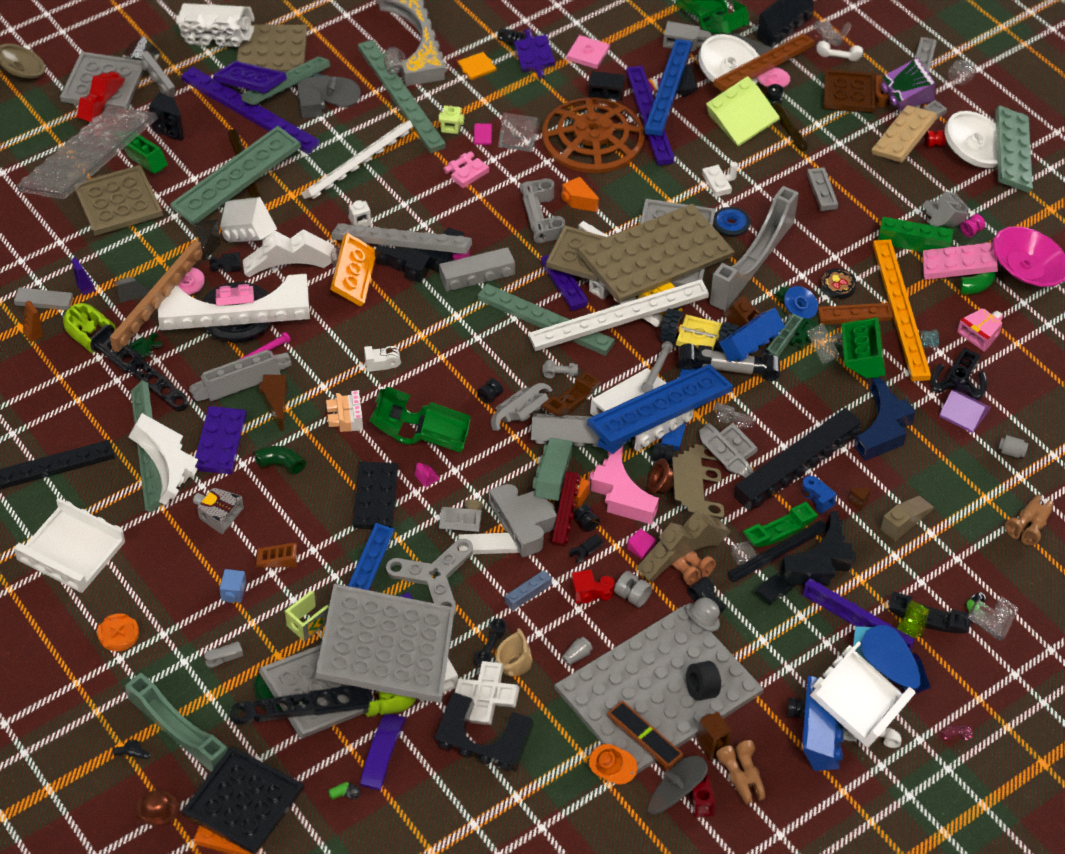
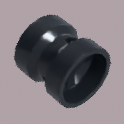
[766,84,784,106]
[477,378,503,404]
[652,442,674,464]
[574,504,600,532]
[787,697,806,720]

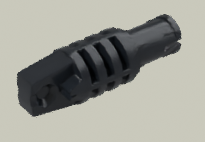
[497,28,526,46]

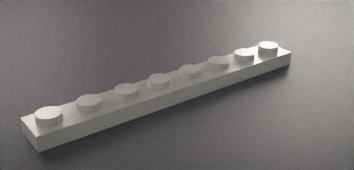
[331,223,472,254]

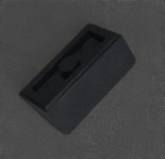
[678,65,699,97]

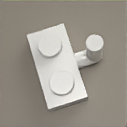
[702,162,738,197]

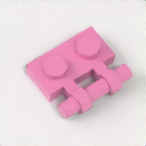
[444,151,489,188]

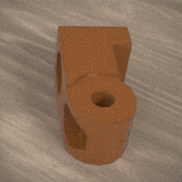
[875,75,890,107]

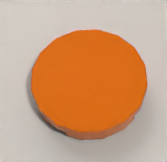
[97,614,139,651]

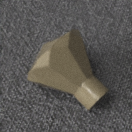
[465,500,483,510]

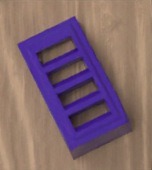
[71,257,96,295]

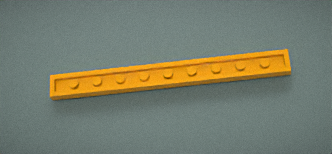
[873,239,931,381]

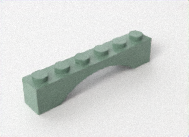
[125,673,228,772]

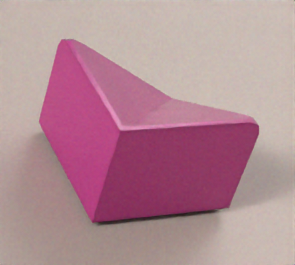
[627,528,656,559]

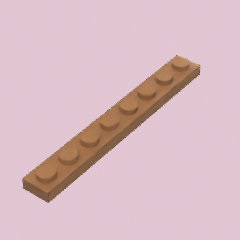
[110,240,203,352]

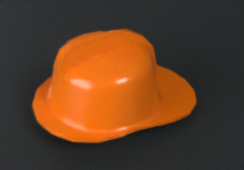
[589,744,638,784]

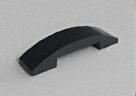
[888,591,972,633]

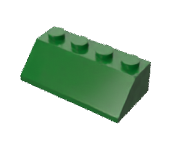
[878,217,954,252]
[841,317,886,378]

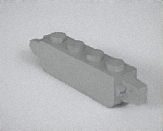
[189,350,291,402]

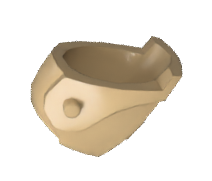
[496,628,532,677]

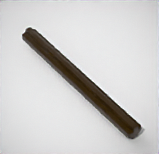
[228,128,262,200]

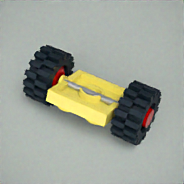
[660,308,739,352]

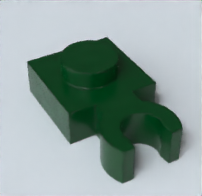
[791,318,821,351]
[129,332,163,359]

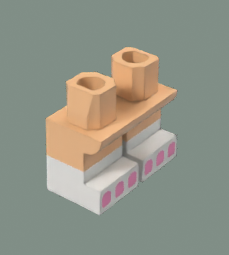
[326,390,363,432]

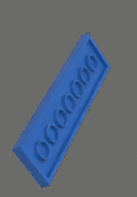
[587,364,733,448]

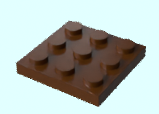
[823,69,875,113]

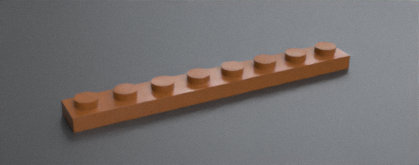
[713,34,815,92]

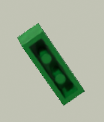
[120,131,168,174]

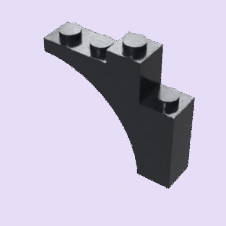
[375,227,464,283]
[779,511,856,586]

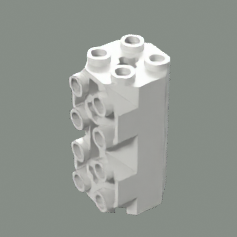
[176,4,254,47]

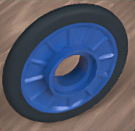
[713,207,751,236]

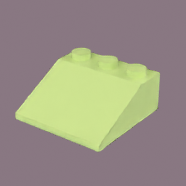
[706,76,780,147]

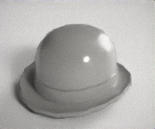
[685,597,720,632]

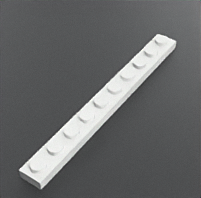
[529,279,709,351]

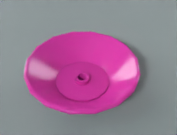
[993,226,1065,287]

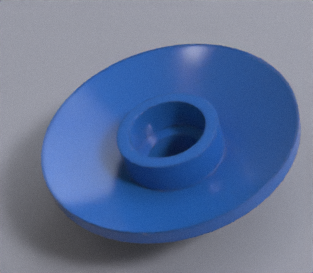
[784,286,818,320]

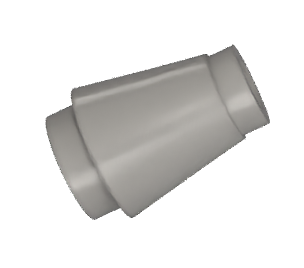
[562,637,593,666]

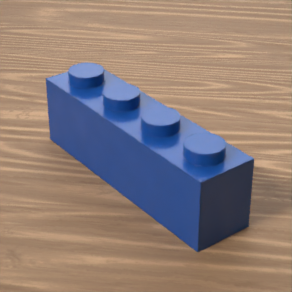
[719,307,785,362]

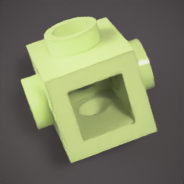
[439,106,464,134]

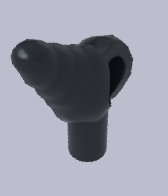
[113,740,151,759]

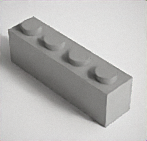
[439,247,515,292]

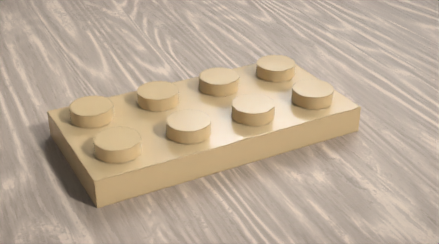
[872,105,937,162]

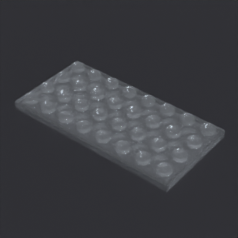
[16,106,158,199]

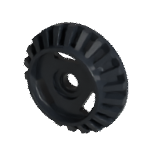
[202,282,272,343]

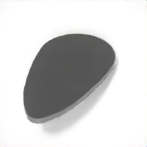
[301,76,360,107]
[648,756,708,815]

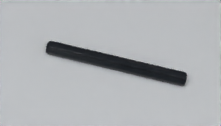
[728,520,827,582]

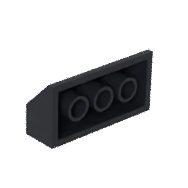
[757,0,814,48]

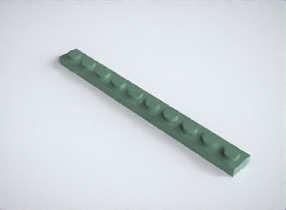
[358,39,446,154]

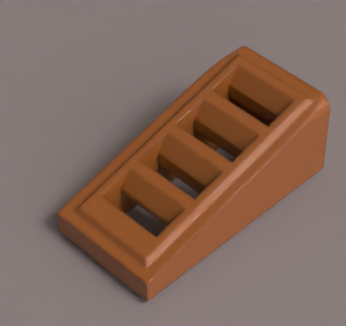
[23,301,43,342]
[256,543,298,567]

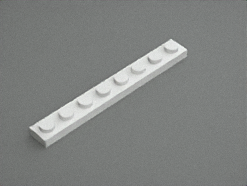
[301,120,413,199]

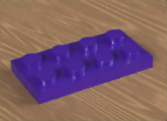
[213,61,287,93]
[195,406,247,474]

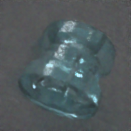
[920,329,939,348]

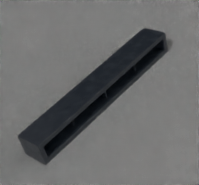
[734,408,862,511]

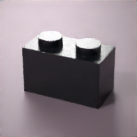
[588,71,625,101]

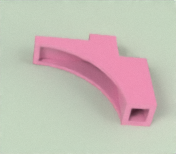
[589,445,659,525]

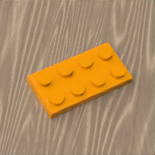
[330,233,375,307]

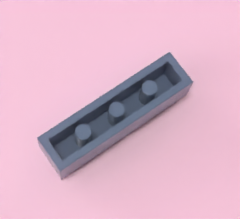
[505,570,552,611]

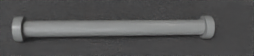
[641,341,673,393]

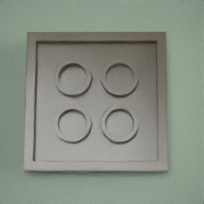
[546,226,606,282]

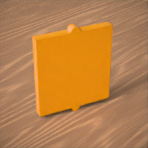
[458,52,496,80]

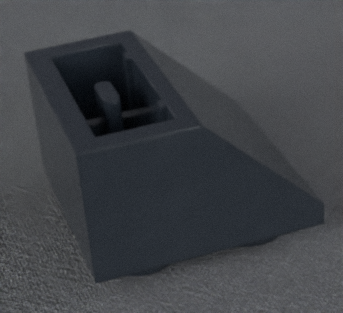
[149,93,184,141]

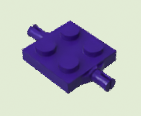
[514,28,555,79]

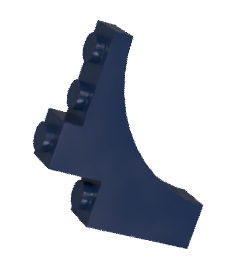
[854,377,915,461]

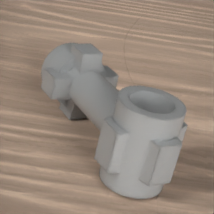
[542,360,578,378]

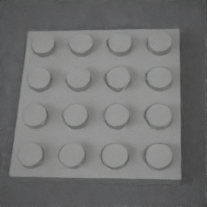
[60,52,145,112]
[259,645,364,739]

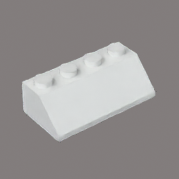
[220,197,277,243]

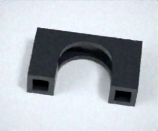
[434,692,534,772]

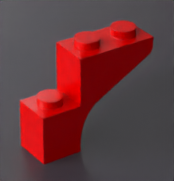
[76,71,125,122]

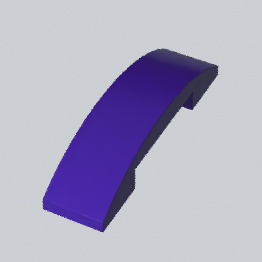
[360,714,406,791]

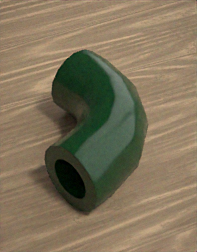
[253,446,306,474]

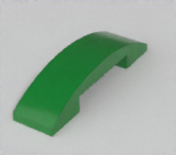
[743,502,818,547]

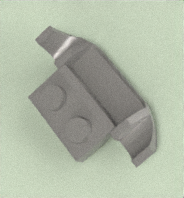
[491,383,552,431]
[699,423,758,478]

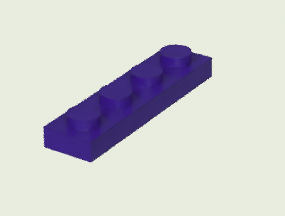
[540,254,588,311]

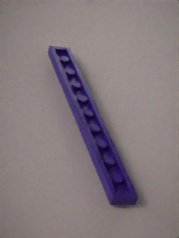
[181,67,319,154]

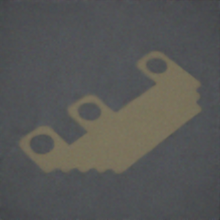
[672,444,724,517]

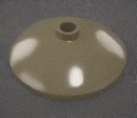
[0,44,45,79]

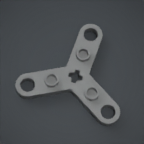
[386,539,473,615]

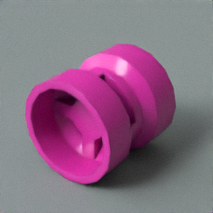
[960,214,986,238]

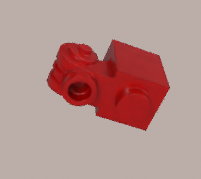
[571,570,614,604]

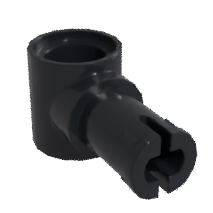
[688,577,726,614]

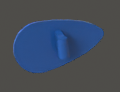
[861,625,920,689]

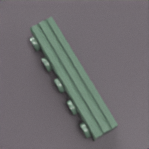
[767,314,803,357]

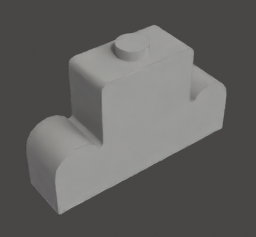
[489,484,556,557]

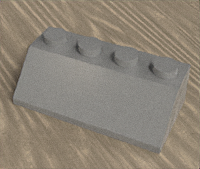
[531,413,600,447]

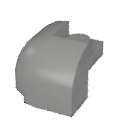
[922,191,969,228]

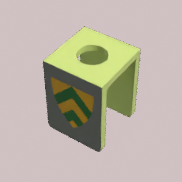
[285,591,329,642]

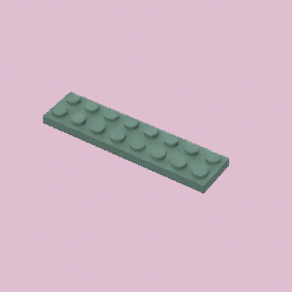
[170,126,301,226]

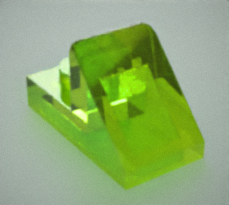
[897,600,930,638]

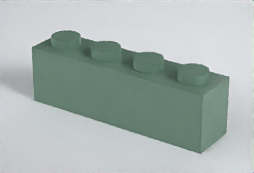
[533,437,573,501]

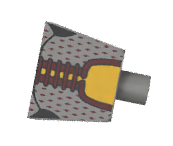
[193,488,244,534]

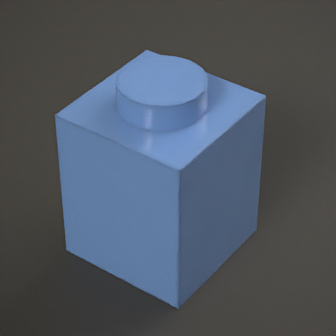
[220,569,246,603]

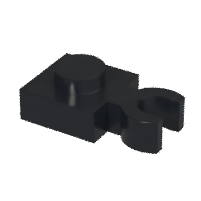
[209,252,242,272]

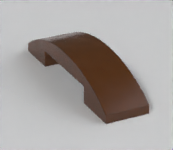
[541,371,601,417]

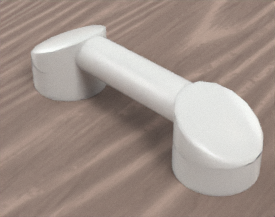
[816,41,863,61]
[842,727,901,748]

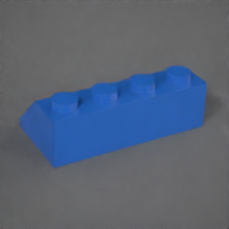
[802,676,844,771]

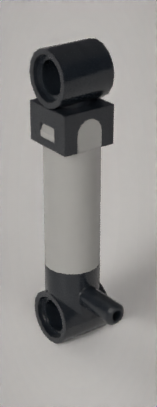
[678,344,781,381]

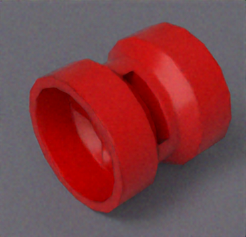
[925,130,946,148]

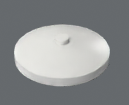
[698,34,759,85]
[945,111,998,168]

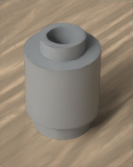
[998,435,1029,458]

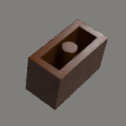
[697,711,732,761]

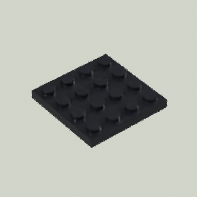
[181,746,304,854]

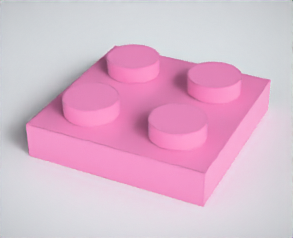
[216,284,254,306]

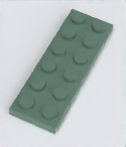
[995,105,1033,193]

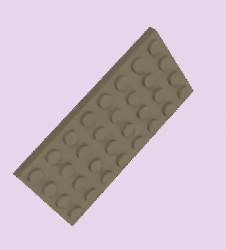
[577,204,735,303]

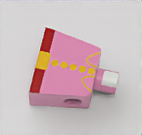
[957,309,1003,352]

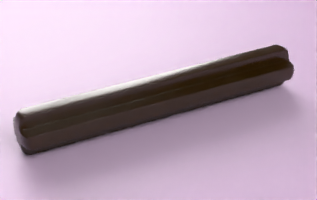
[772,102,809,152]

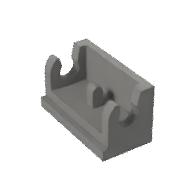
[439,507,482,532]

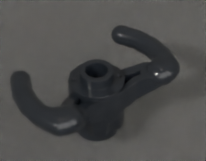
[930,364,987,400]

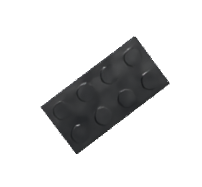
[353,462,398,529]

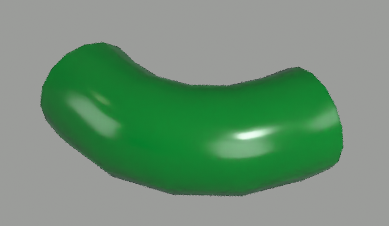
[960,272,996,295]

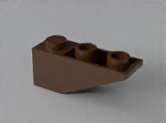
[723,295,774,347]

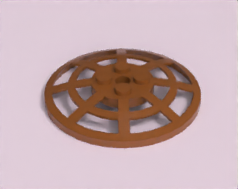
[542,98,644,173]

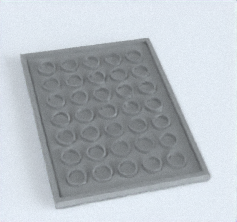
[555,604,764,775]

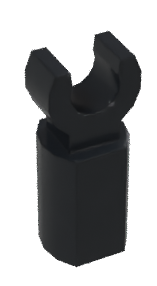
[569,534,603,564]

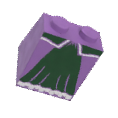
[881,58,935,110]

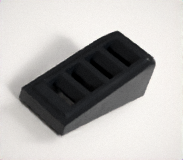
[946,347,981,378]

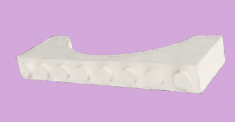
[158,274,310,330]

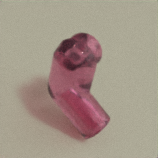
[940,724,973,741]

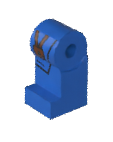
[801,476,837,515]

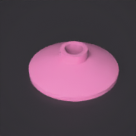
[757,68,790,87]
[178,267,205,295]

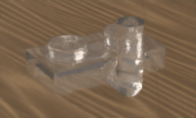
[814,20,852,46]
[806,324,843,365]

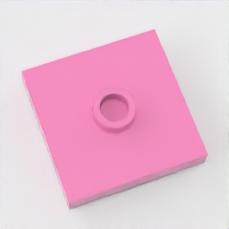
[566,35,610,69]

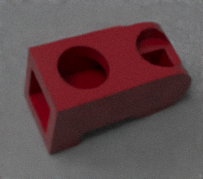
[691,775,715,818]

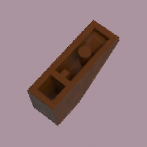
[259,374,287,431]

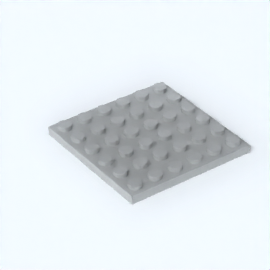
[315,584,455,703]

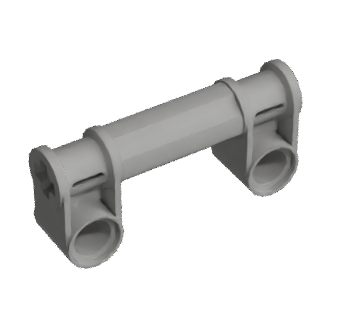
[520,178,565,243]

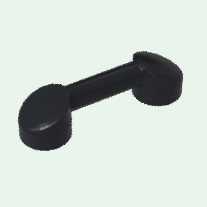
[474,618,507,668]

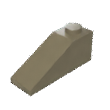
[880,496,934,542]

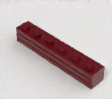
[552,471,581,547]

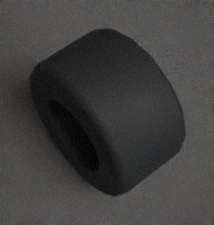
[686,661,721,701]

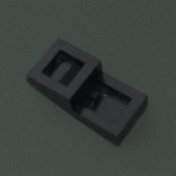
[755,573,796,605]

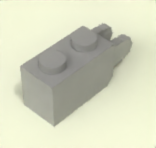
[663,21,712,51]

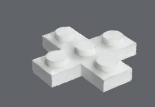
[455,661,519,725]

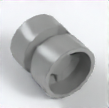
[614,571,653,608]

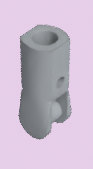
[204,641,243,668]

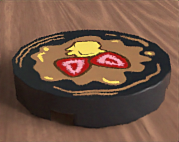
[820,268,857,299]

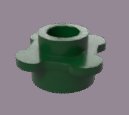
[776,284,789,303]

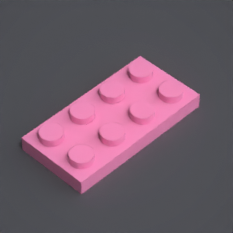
[923,242,998,280]

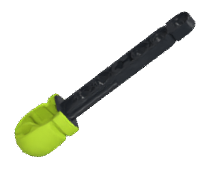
[63,303,188,412]
[229,686,416,725]

